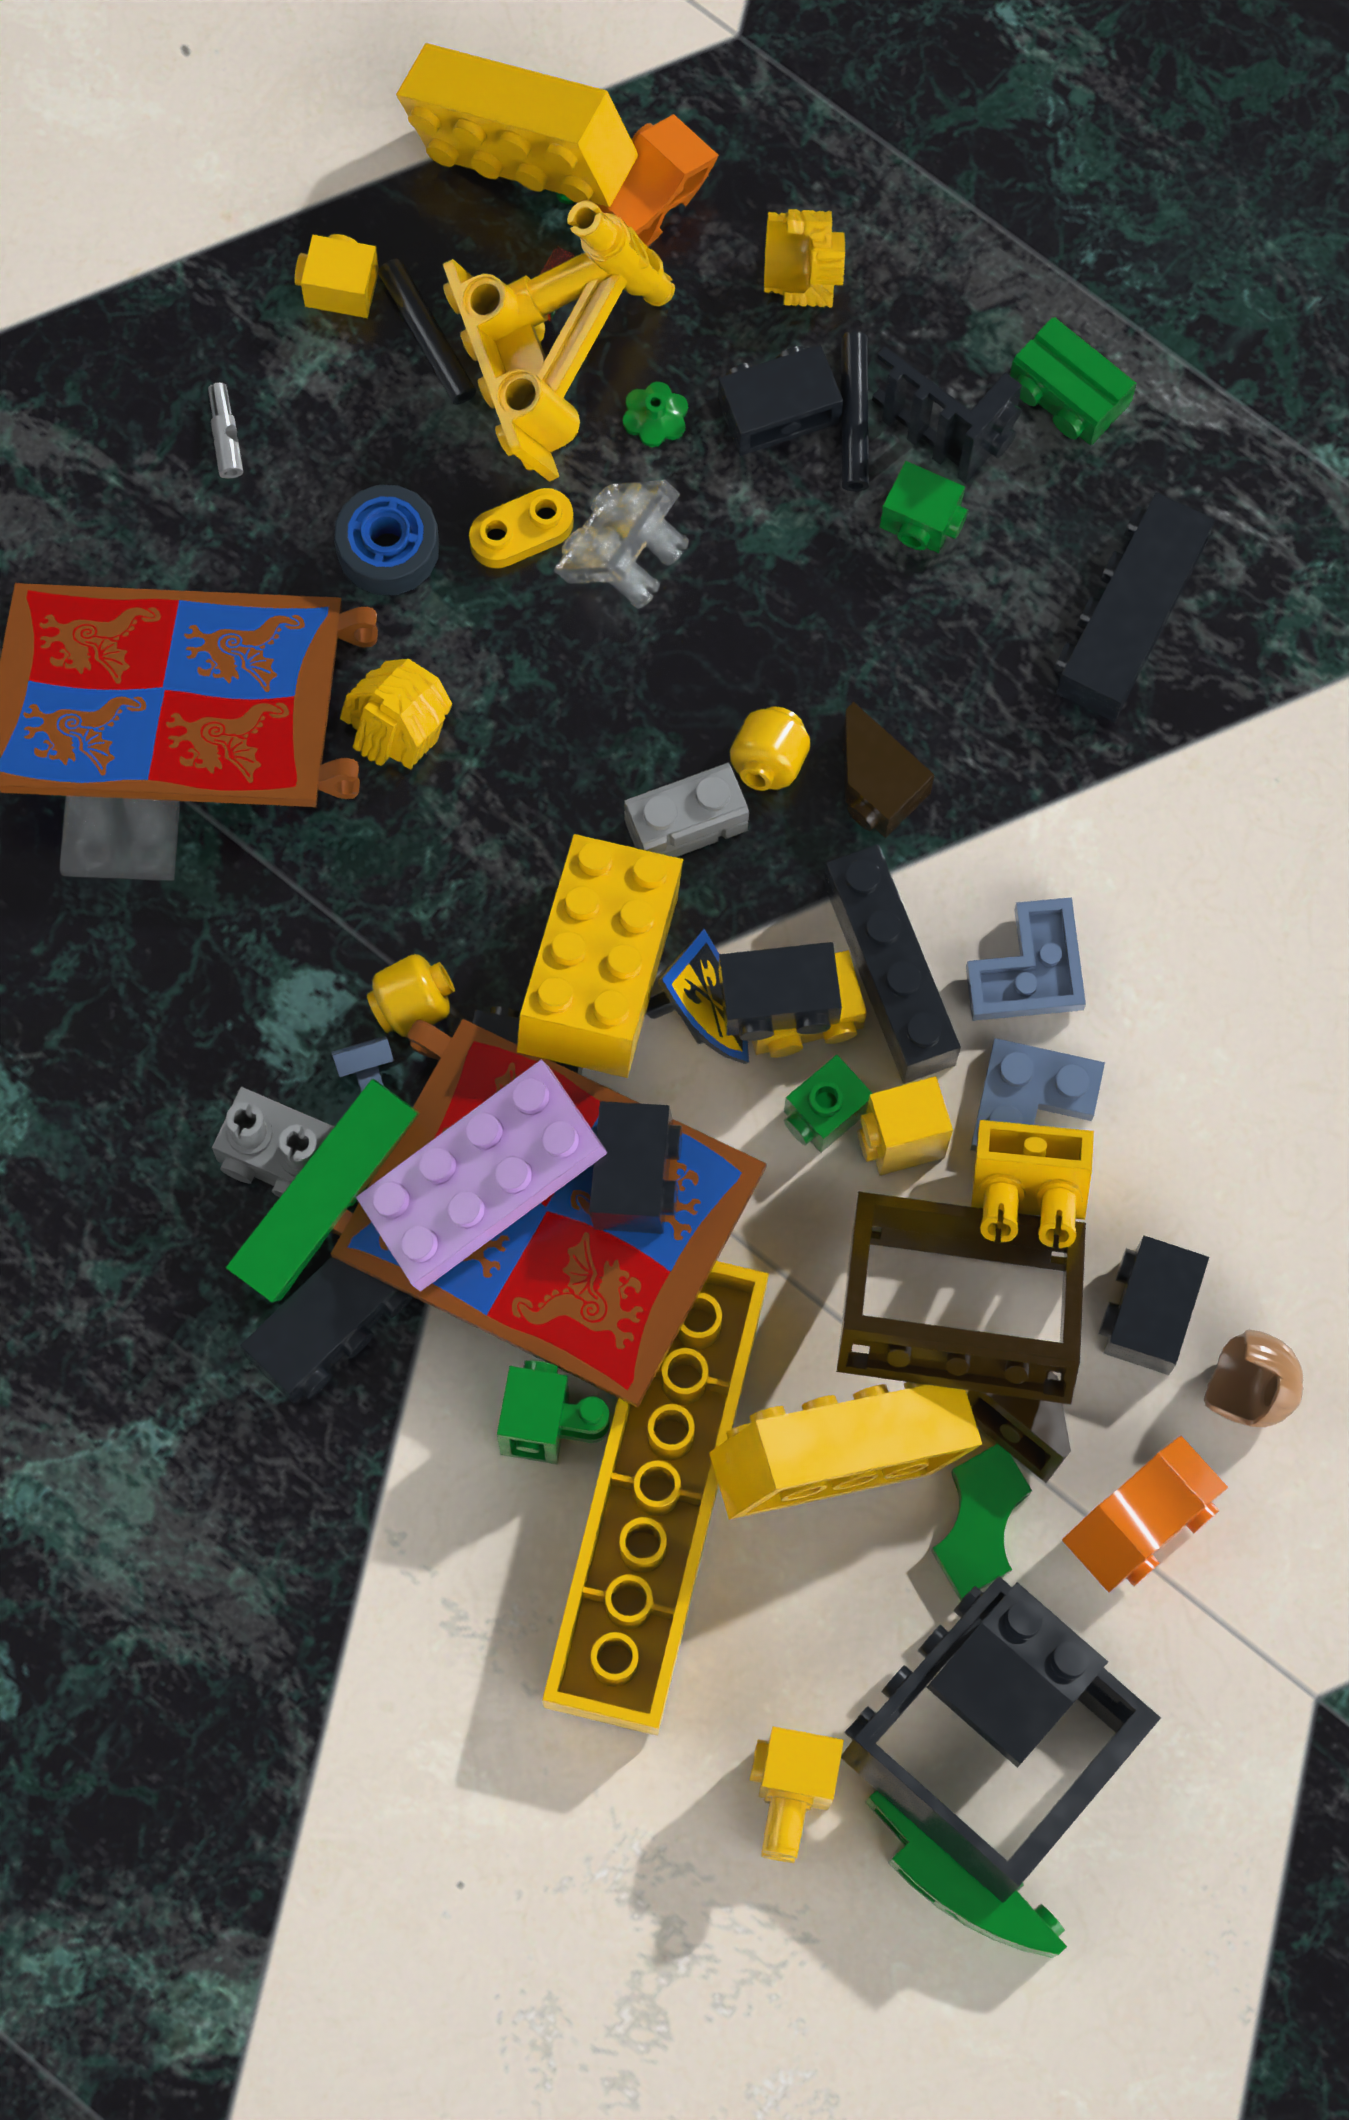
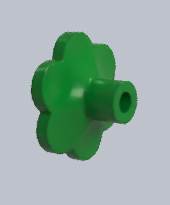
[623,382,688,447]

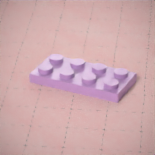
[356,1059,608,1292]

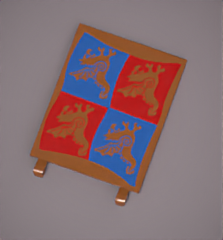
[0,583,378,807]
[330,1019,767,1408]

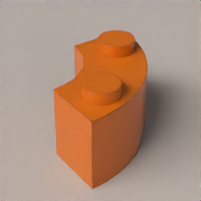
[595,114,719,246]
[1062,1436,1228,1593]

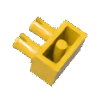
[971,1120,1094,1248]
[750,1726,844,1863]

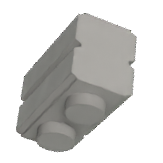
[624,763,749,857]

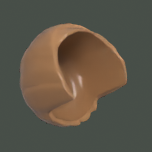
[1204,1329,1304,1427]

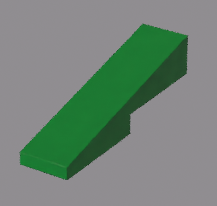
[226,1079,420,1302]

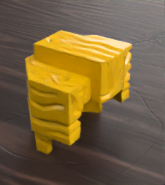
[764,209,845,308]
[340,659,452,770]

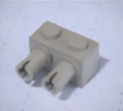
[212,1087,334,1197]

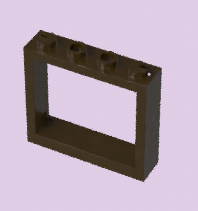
[836,1191,1086,1405]

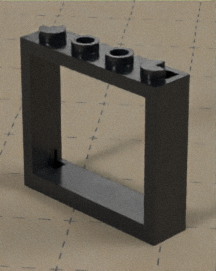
[841,1576,1161,1903]

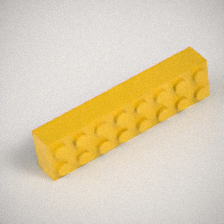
[542,1261,769,1736]

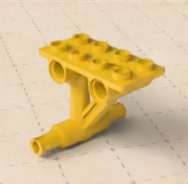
[443,201,675,482]

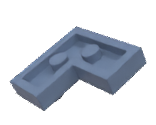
[966,897,1086,1021]
[970,1038,1105,1151]

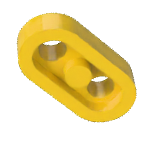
[469,488,574,568]

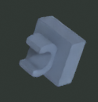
[331,1036,394,1092]

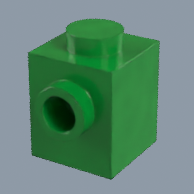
[880,460,969,553]
[784,1055,873,1153]

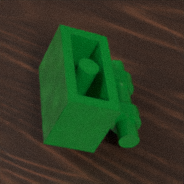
[497,1360,610,1465]

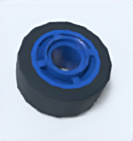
[334,485,439,595]

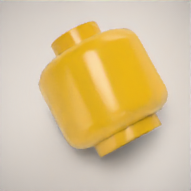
[730,707,810,791]
[367,954,455,1037]

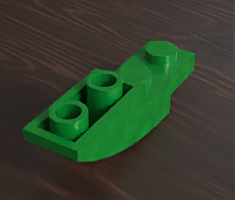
[866,1790,1067,1958]

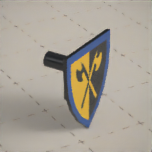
[646,929,749,1064]

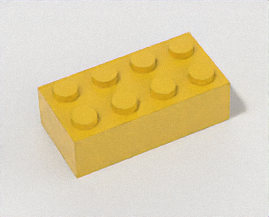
[396,43,638,207]
[517,834,683,1078]
[709,1382,983,1520]

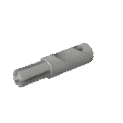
[208,382,243,478]

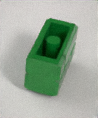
[1010,317,1137,446]

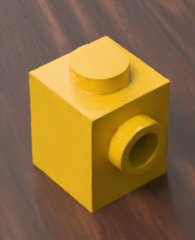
[295,234,379,318]

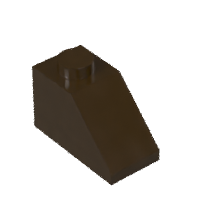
[843,702,935,838]
[967,1371,1071,1483]

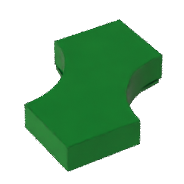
[931,1443,1032,1601]

